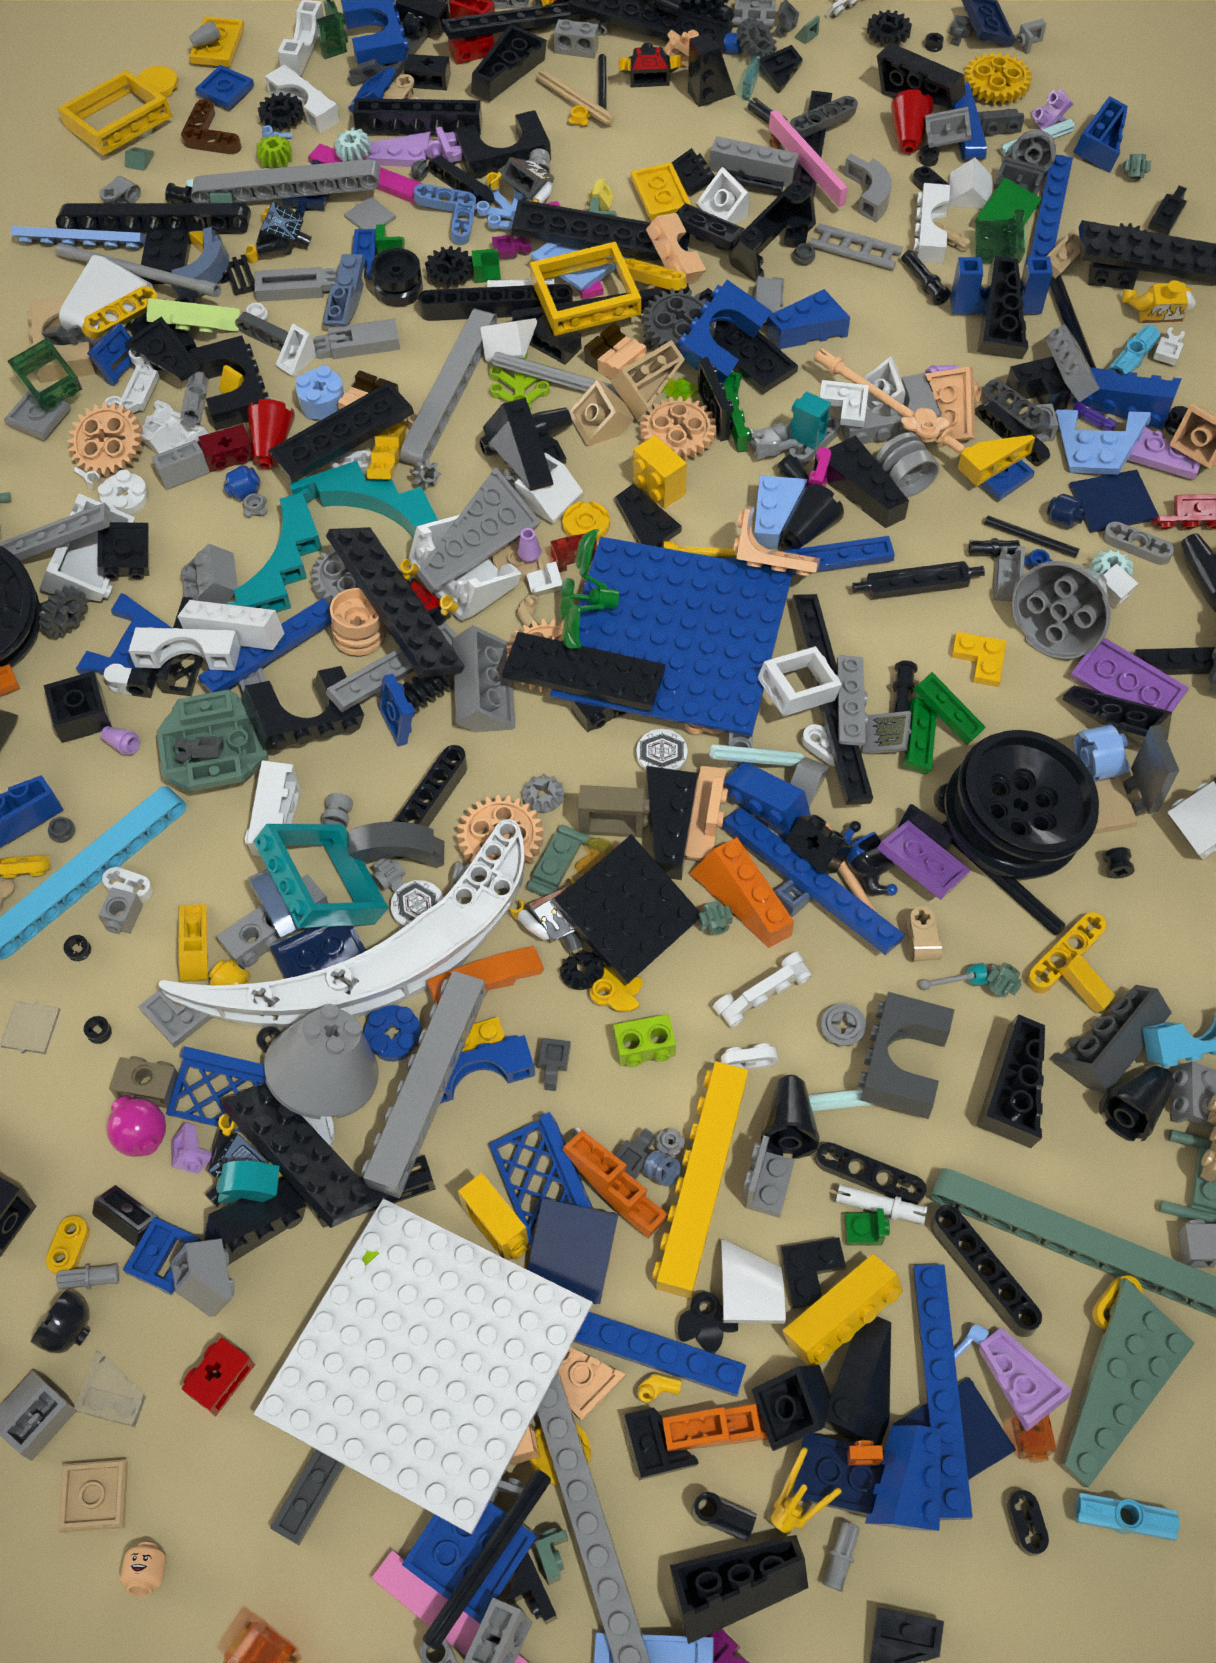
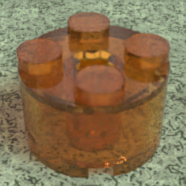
[223,1618,302,1663]

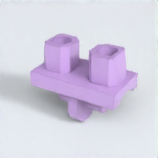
[1032,88,1074,129]
[425,127,462,163]

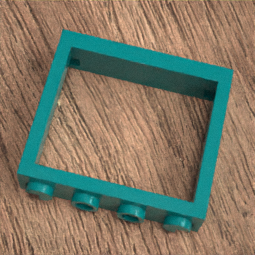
[253,824,389,928]

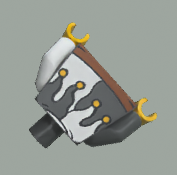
[486,157,554,203]
[509,874,584,953]

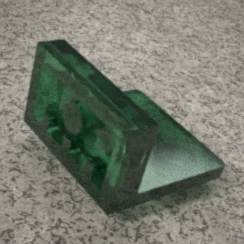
[316,0,348,59]
[975,209,1025,264]

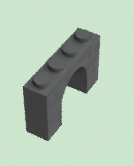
[858,992,955,1119]

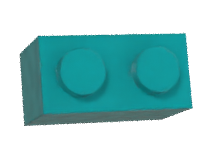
[790,391,831,450]

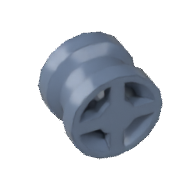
[643,1150,681,1186]

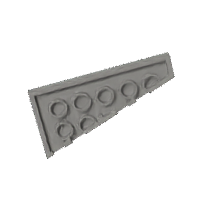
[416,467,541,593]

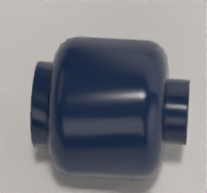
[1047,494,1086,529]

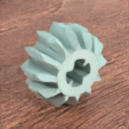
[335,127,372,162]
[1090,548,1133,577]

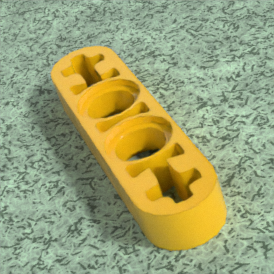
[617,258,687,291]
[82,286,157,339]
[1027,912,1107,993]

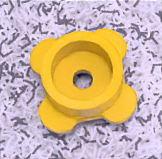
[568,105,591,126]

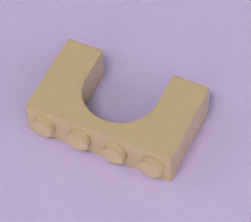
[27,295,96,383]

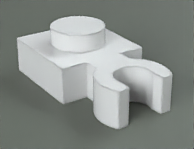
[1153,327,1185,366]

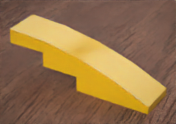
[367,424,407,479]

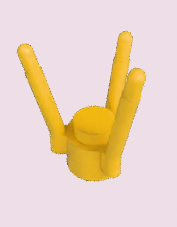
[770,1447,842,1534]

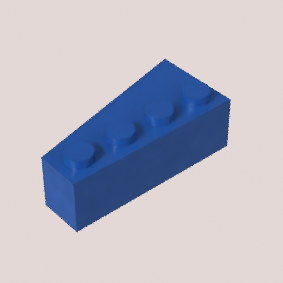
[1072,367,1182,430]
[0,775,64,847]

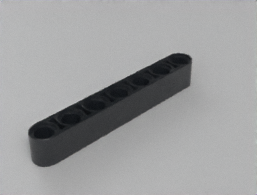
[418,284,573,321]

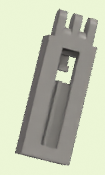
[255,267,338,302]
[314,318,400,359]

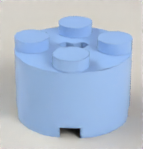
[296,365,344,421]
[1074,725,1129,782]

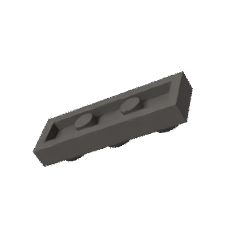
[270,1450,345,1546]

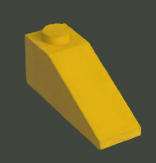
[958,435,1035,487]
[179,904,208,981]

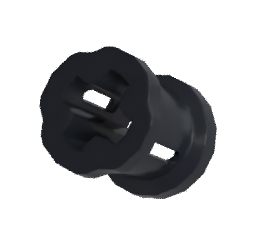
[165,183,192,203]

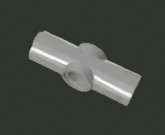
[180,371,209,426]

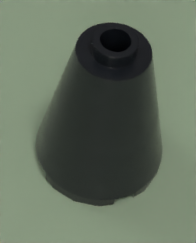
[781,484,844,550]
[1099,1066,1175,1141]
[761,1075,820,1159]

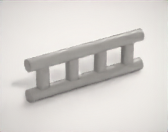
[810,223,903,270]

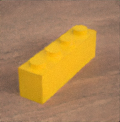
[783,1254,903,1365]

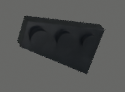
[124,316,200,382]
[615,484,682,547]

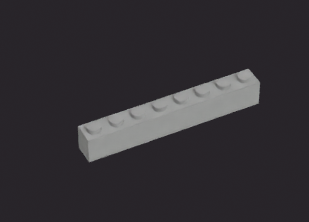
[362,971,487,1198]

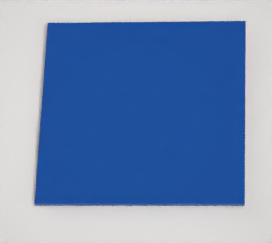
[550,537,793,737]

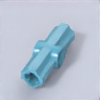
[1108,324,1161,375]
[1075,1493,1179,1541]

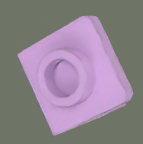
[172,1123,212,1174]

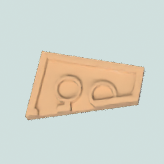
[925,366,975,441]
[559,1346,626,1421]

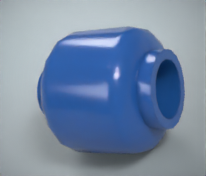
[224,465,261,501]

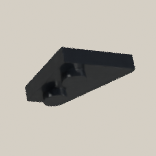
[757,45,803,93]
[622,1407,699,1480]
[869,1607,944,1663]

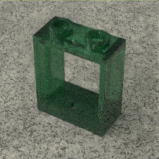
[7,338,82,412]

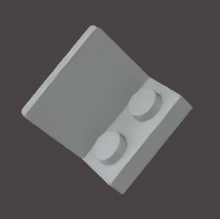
[742,1136,795,1218]

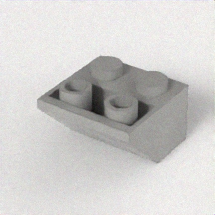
[181,544,238,604]
[170,1239,234,1317]
[0,1370,77,1461]

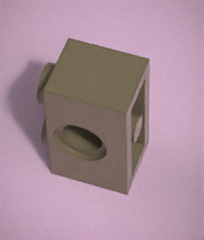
[109,1056,179,1109]

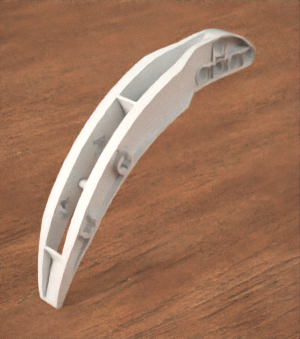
[159,819,525,1028]

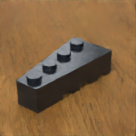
[977,255,1029,359]
[976,1014,1045,1148]
[670,1535,809,1644]

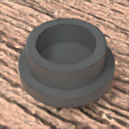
[411,159,430,181]
[793,243,815,264]
[48,816,75,842]

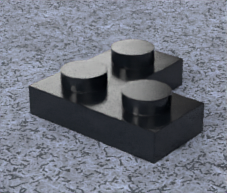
[780,1237,846,1309]

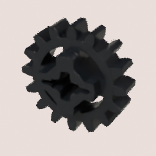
[867,10,912,46]
[258,92,304,131]
[425,246,474,288]

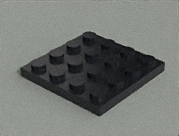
[552,834,701,986]

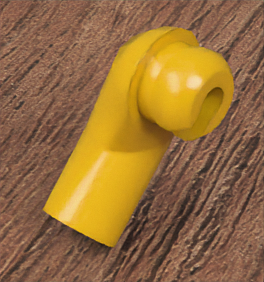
[637,1374,682,1403]

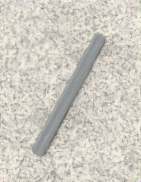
[492,352,623,400]

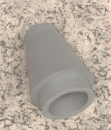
[189,21,221,48]

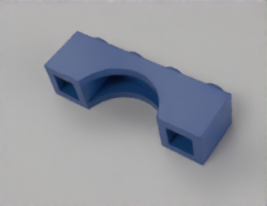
[440,1035,535,1104]

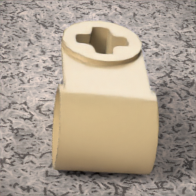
[382,74,417,99]
[906,906,942,961]

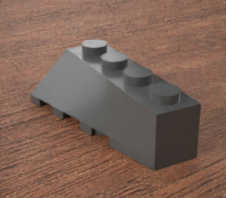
[1051,985,1172,1093]

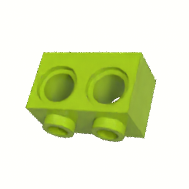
[613,1014,676,1067]

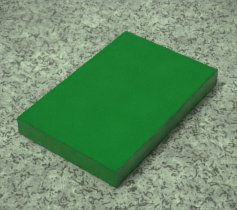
[974,178,1042,244]

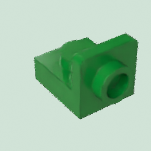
[844,1208,890,1246]

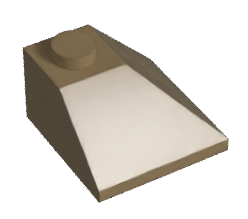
[569,380,634,446]

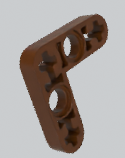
[181,99,242,154]

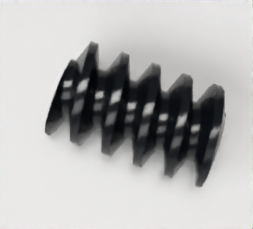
[403,675,453,713]

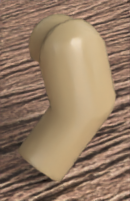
[517,595,538,628]

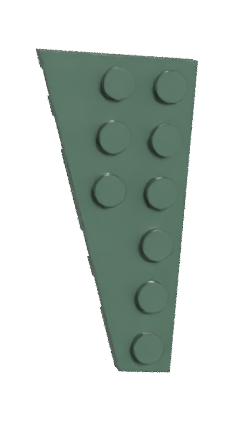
[1060,1278,1195,1487]

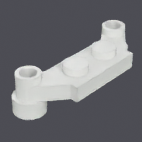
[105,349,159,413]
[713,951,812,1028]

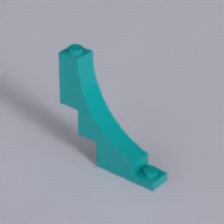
[289,460,438,538]
[224,492,322,613]

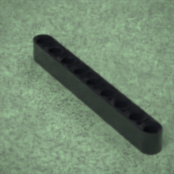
[56,203,251,232]

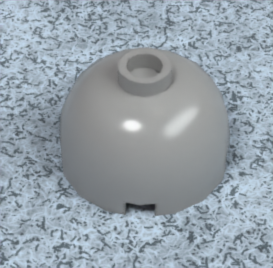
[1012,130,1056,172]

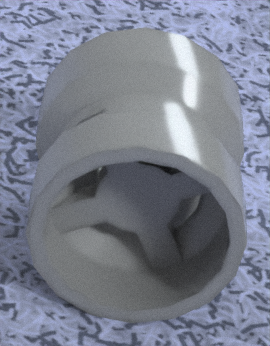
[529,149,550,173]
[322,793,353,828]

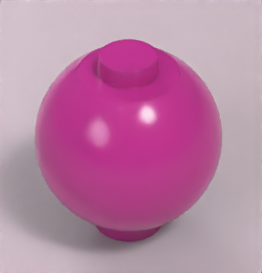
[107,1096,166,1157]

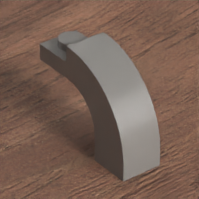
[844,154,891,223]

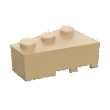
[611,340,685,420]

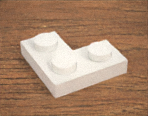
[820,380,869,427]

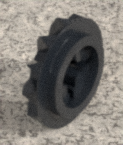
[560,949,604,990]

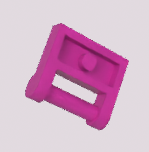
[808,447,831,487]

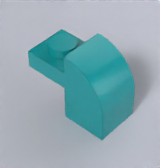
[216,1161,280,1205]

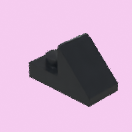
[507,1552,558,1625]

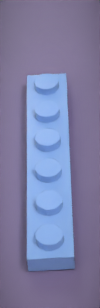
[11,226,146,249]

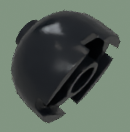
[30,1289,91,1354]

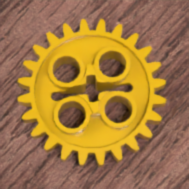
[964,51,1032,105]

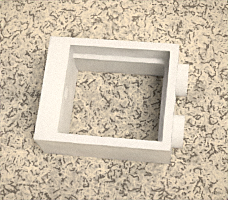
[758,646,842,716]

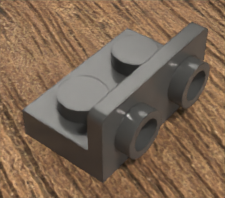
[978,109,1025,136]

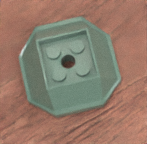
[157,689,269,792]

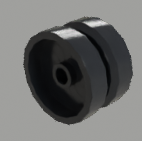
[371,248,423,307]

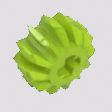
[256,134,292,169]

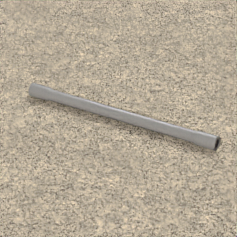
[55,243,221,297]

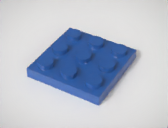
[402,1501,538,1624]

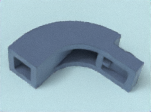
[172,227,229,298]
[248,869,302,937]

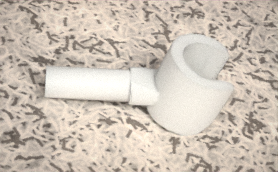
[74,467,101,489]

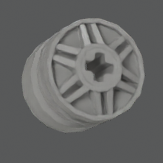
[876,432,940,497]

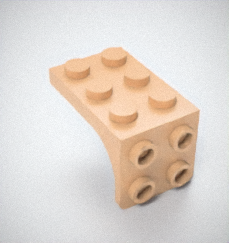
[733,506,820,576]

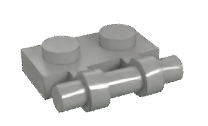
[733,0,776,28]

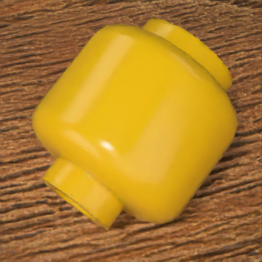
[208,959,251,985]

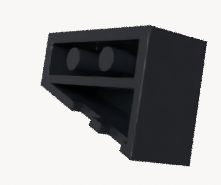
[688,33,736,107]
[204,1179,306,1264]

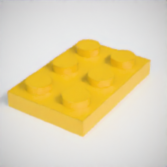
[189,16,245,67]
[631,162,691,222]

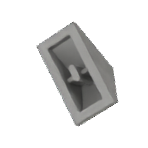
[790,757,830,808]

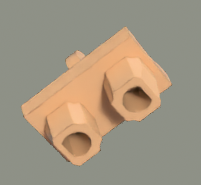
[664,30,699,68]

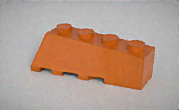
[690,837,794,948]

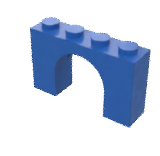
[341,0,409,65]
[950,256,1053,314]
[677,279,772,383]

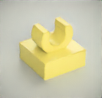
[587,178,614,211]

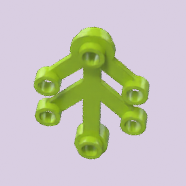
[490,349,550,411]

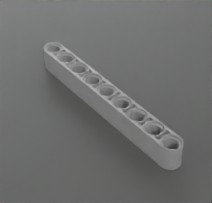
[191,159,380,203]
[400,309,497,464]

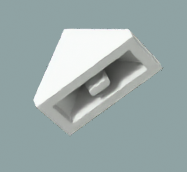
[276,323,316,376]

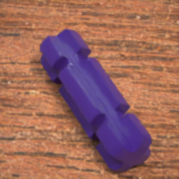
[1073,402,1117,431]

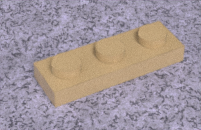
[1046,229,1081,279]

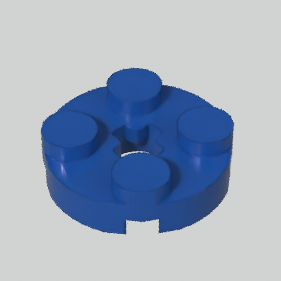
[364,1005,421,1062]

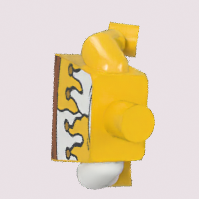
[1122,280,1196,323]

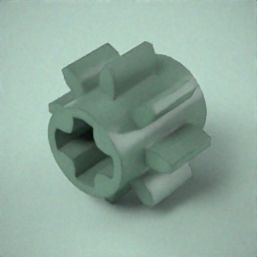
[1123,154,1151,179]
[699,901,733,935]
[987,962,1022,997]

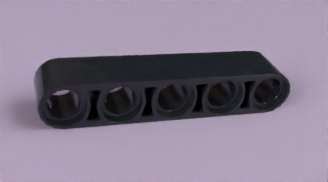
[393,745,467,858]
[931,1205,1042,1337]

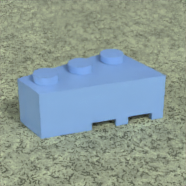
[754,475,808,550]

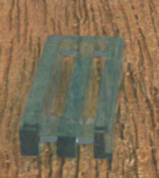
[742,56,760,101]

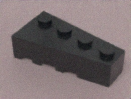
[471,24,547,101]
[877,43,966,108]
[814,436,909,528]
[646,766,698,880]

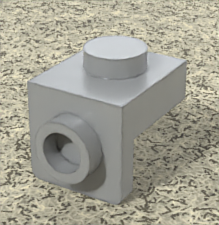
[1017,19,1047,54]

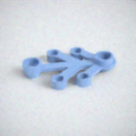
[477,181,533,238]

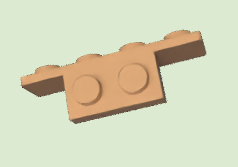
[686,766,728,861]

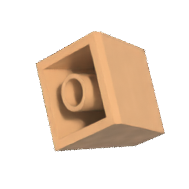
[1170,404,1216,469]

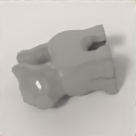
[749,422,798,460]

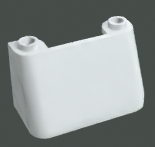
[59,255,155,348]
[39,493,135,602]
[409,515,521,621]

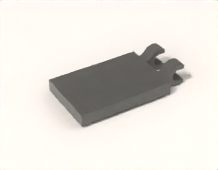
[1123,725,1179,816]

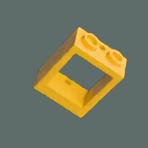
[458,1173,529,1261]

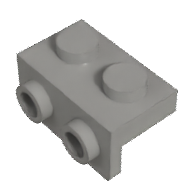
[1171,1061,1216,1128]

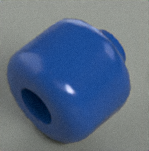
[724,33,744,55]

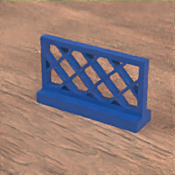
[166,1046,266,1134]
[489,1112,593,1249]

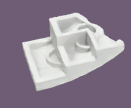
[140,400,209,454]
[721,1239,786,1324]

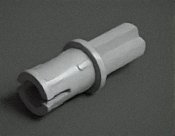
[56,1264,119,1289]
[822,1522,860,1592]

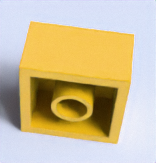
[633,435,687,509]

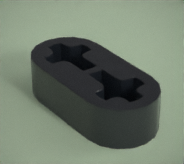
[1007,1490,1049,1556]

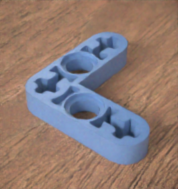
[413,184,476,245]

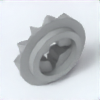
[522,773,564,813]
[821,1004,866,1047]

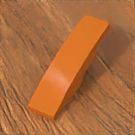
[426,946,544,1004]
[563,1130,668,1239]
[662,1404,768,1451]

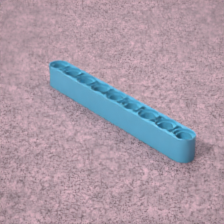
[0,786,187,959]

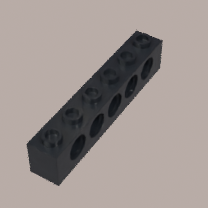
[353,98,482,135]

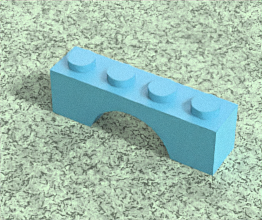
[1142,1010,1216,1067]

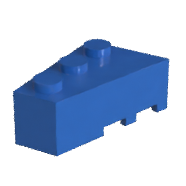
[1073,96,1128,173]
[766,289,850,349]
[724,762,811,840]
[865,1425,941,1531]

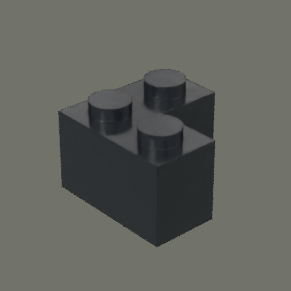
[1006,356,1071,412]

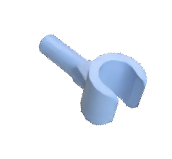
[262,125,292,139]
[954,1325,989,1360]

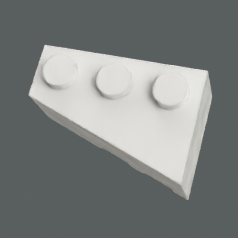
[245,760,301,856]

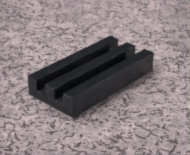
[227,254,255,295]

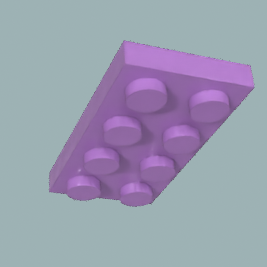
[1070,638,1189,712]

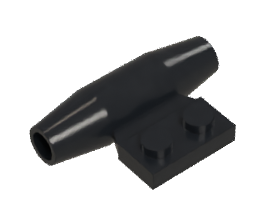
[479,407,572,464]
[1181,533,1216,612]

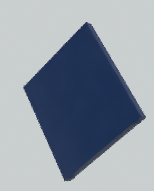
[1069,469,1159,533]
[527,1198,619,1304]
[892,1377,1016,1480]

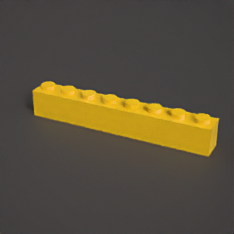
[652,1061,749,1299]

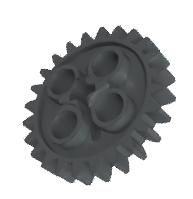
[642,288,717,350]

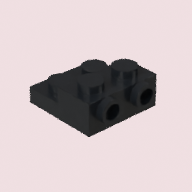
[97,522,150,580]

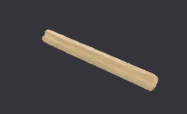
[537,70,614,125]

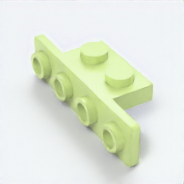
[146,298,240,333]

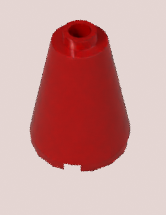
[891,90,933,154]
[248,399,295,469]

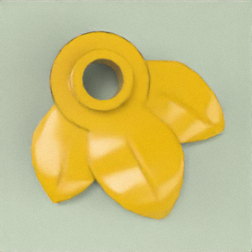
[590,966,643,1012]

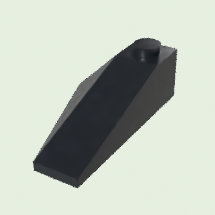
[483,397,554,491]
[1063,685,1172,745]
[825,1316,891,1446]

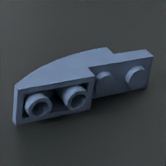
[323,254,365,326]

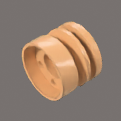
[330,588,385,656]

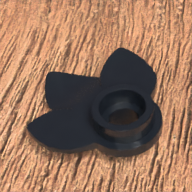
[678,1292,738,1354]

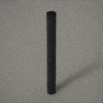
[598,54,607,110]
[984,515,1080,558]

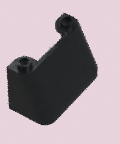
[728,182,816,282]

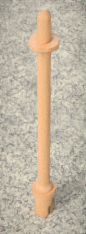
[814,348,965,453]

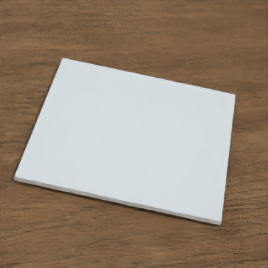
[254,1199,593,1535]

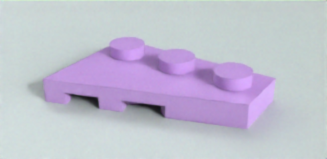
[363,132,431,167]
[1127,427,1201,480]
[979,1327,1072,1432]

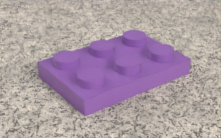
[877,821,971,900]

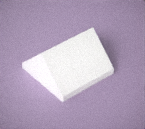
[948,158,993,209]
[696,167,750,224]
[480,318,538,363]
[863,356,905,416]

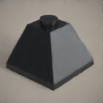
[751,1365,831,1451]

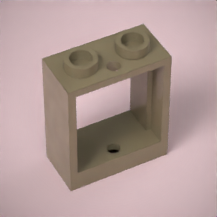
[578,785,649,838]

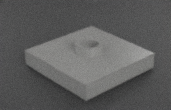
[4,388,71,440]

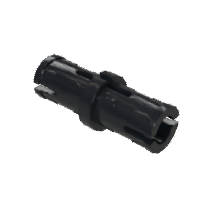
[968,538,1020,558]

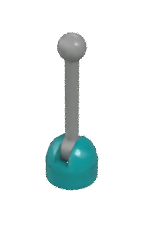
[920,963,988,990]

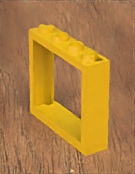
[57,70,173,156]
[530,242,641,336]

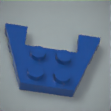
[76,593,172,675]

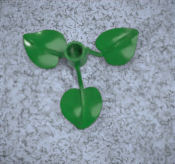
[559,529,619,649]

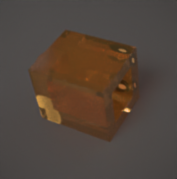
[1011,1414,1057,1463]

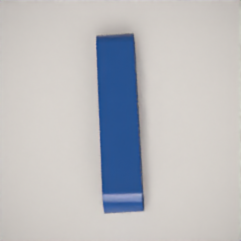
[948,82,987,161]

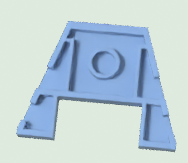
[1056,410,1151,475]

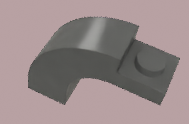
[348,822,445,868]

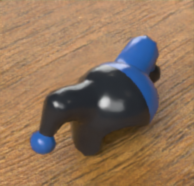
[842,821,898,896]

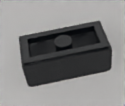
[897,804,954,851]
[92,1185,159,1246]

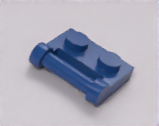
[87,323,133,386]
[123,1217,202,1295]

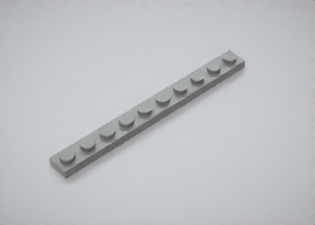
[537,1370,651,1663]

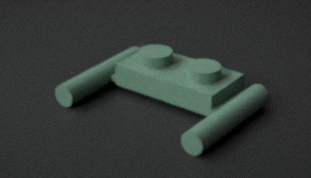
[527,824,610,897]
[1159,1129,1216,1224]

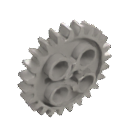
[311,546,360,604]

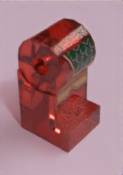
[550,534,597,573]

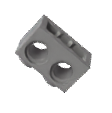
[554,19,598,59]
[463,1598,533,1663]

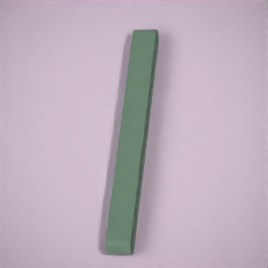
[930,1168,1216,1318]

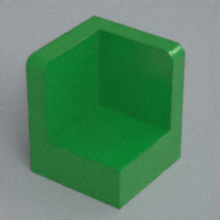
[376,224,405,254]
[472,249,501,283]

